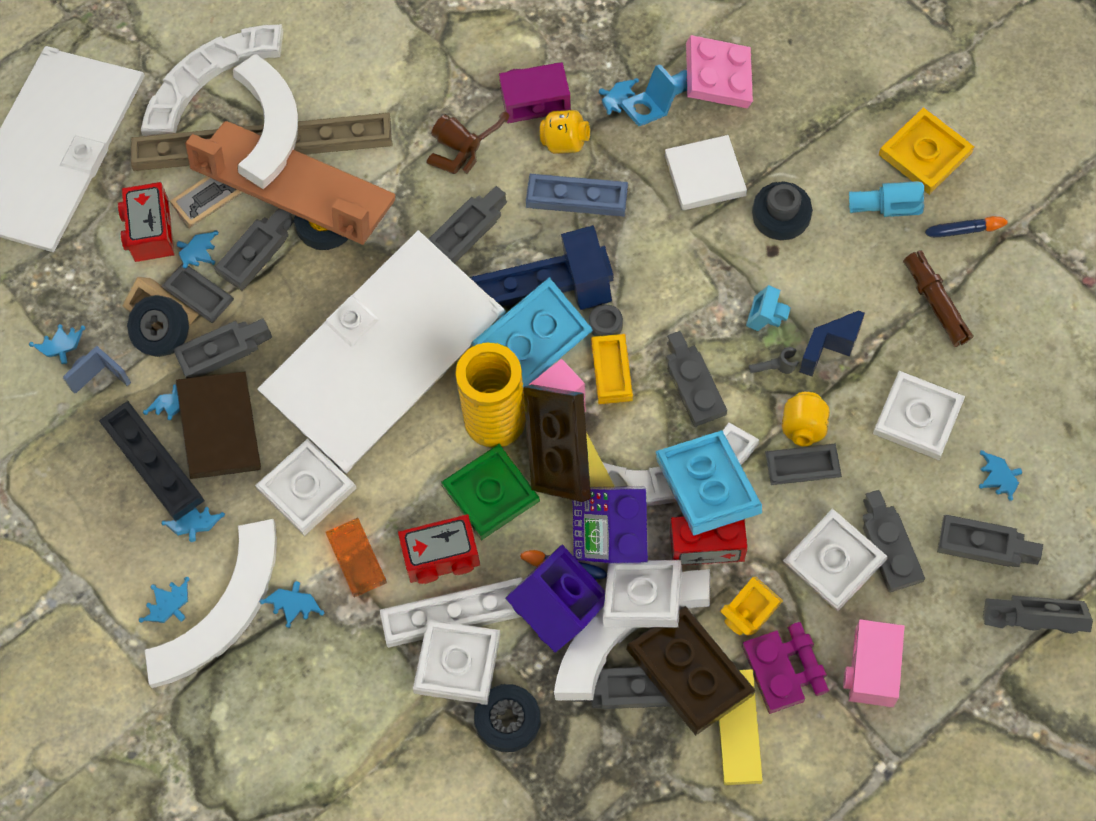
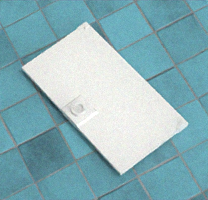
[0,46,145,252]
[257,230,506,474]

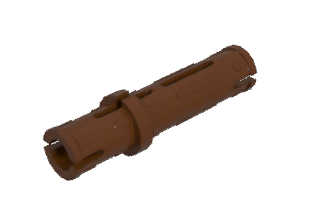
[903,250,974,347]

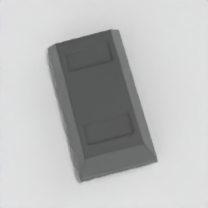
[161,263,234,323]
[765,443,842,485]

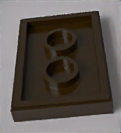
[176,371,261,479]
[523,384,591,502]
[626,606,756,736]

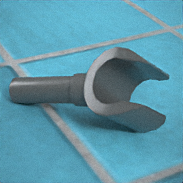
[749,347,799,374]

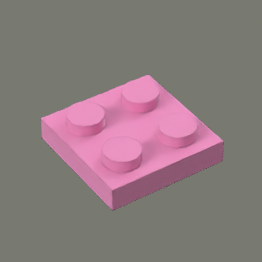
[686,35,753,109]

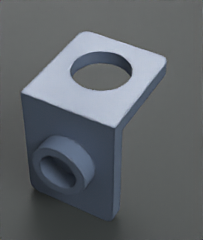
[63,346,131,393]

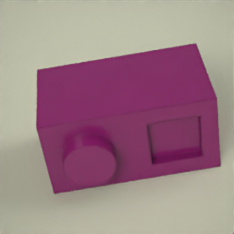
[499,62,571,124]

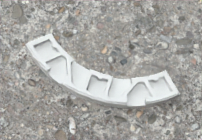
[141,24,283,136]
[233,54,298,189]
[602,423,759,506]
[145,519,277,688]
[554,569,711,700]

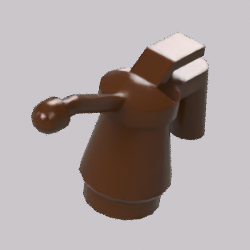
[426,112,510,174]

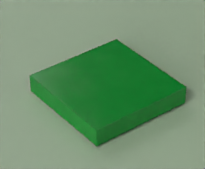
[441,444,540,541]

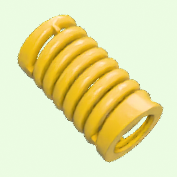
[456,342,526,448]

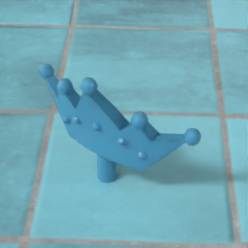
[599,78,639,115]
[177,230,219,269]
[29,324,85,364]
[143,384,180,420]
[979,450,1023,501]
[161,507,225,542]
[139,577,190,623]
[259,581,325,628]

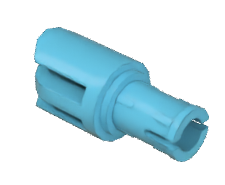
[849,181,924,217]

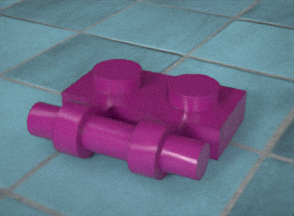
[742,622,829,714]

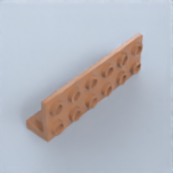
[185,121,395,245]

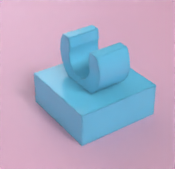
[746,285,791,331]

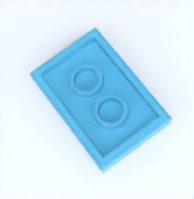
[471,277,593,387]
[655,430,762,536]

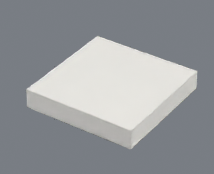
[665,135,747,211]
[873,371,965,460]
[255,439,357,536]
[783,508,887,611]
[603,560,682,627]
[413,619,501,705]

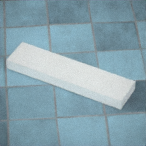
[380,577,523,648]

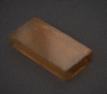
[325,518,387,598]

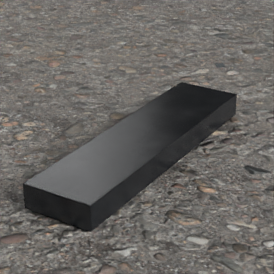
[99,401,205,522]

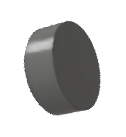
[767,184,801,219]
[589,304,623,337]

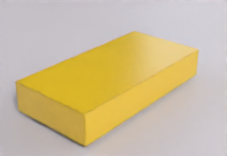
[591,334,633,404]

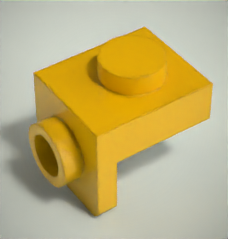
[720,576,783,636]

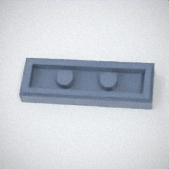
[526,174,628,217]

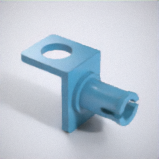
[621,64,687,126]

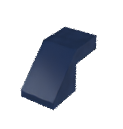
[561,225,612,310]
[799,310,865,377]

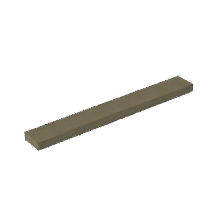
[131,113,393,171]

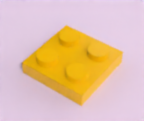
[879,107,975,195]

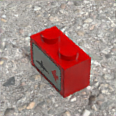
[118,182,175,262]
[398,514,481,584]
[670,517,748,565]

